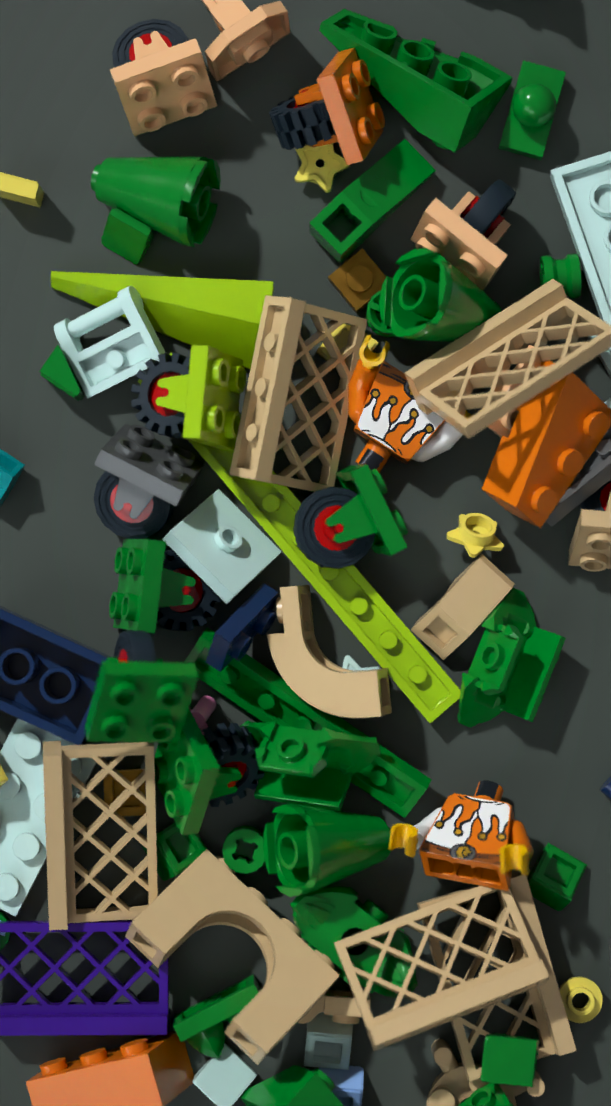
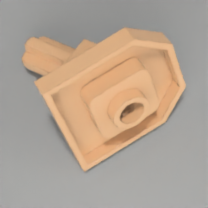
[201,0,290,82]

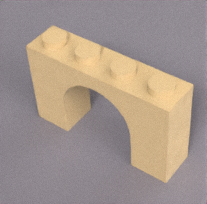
[125,849,340,1065]

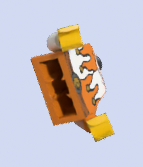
[348,335,484,473]
[388,780,533,891]

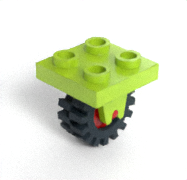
[131,345,246,450]

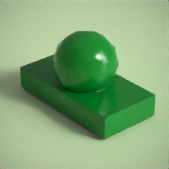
[498,60,566,160]

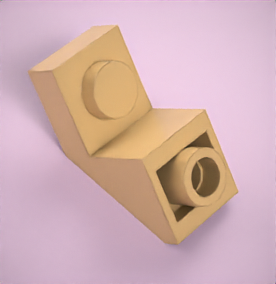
[411,554,515,660]

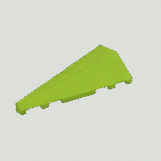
[51,271,274,369]

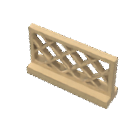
[404,279,611,439]
[229,295,368,492]
[43,741,158,930]
[417,871,577,1081]
[334,886,549,1051]

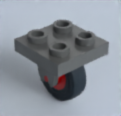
[94,424,204,539]

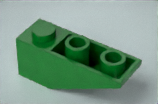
[309,139,436,264]

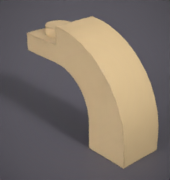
[267,585,392,718]

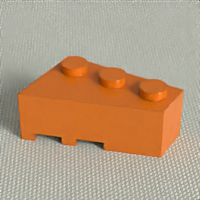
[482,360,611,528]
[26,1031,194,1106]

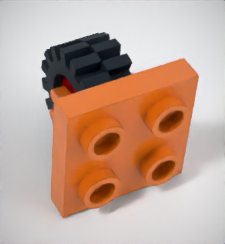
[269,47,385,165]

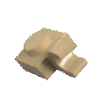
[298,990,371,1024]

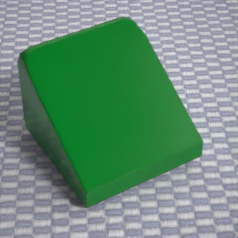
[101,208,155,264]
[39,345,85,401]
[141,822,207,881]
[527,843,587,911]
[481,1033,539,1087]

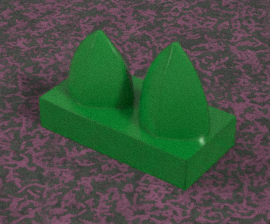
[173,974,262,1059]

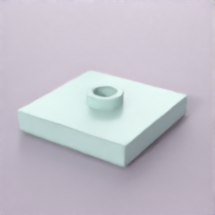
[162,489,282,604]

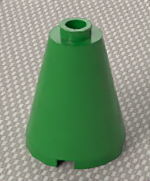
[91,157,221,247]
[379,248,502,342]
[263,803,391,897]

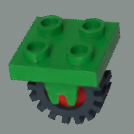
[109,539,221,633]
[154,709,265,835]

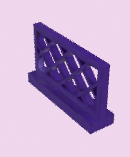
[0,920,170,1036]

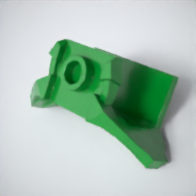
[457,588,566,728]
[240,720,381,811]
[290,887,418,998]

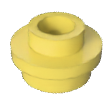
[559,977,603,1023]

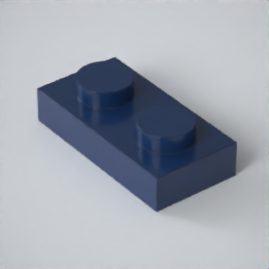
[206,583,278,672]

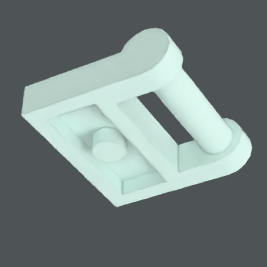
[54,285,166,399]

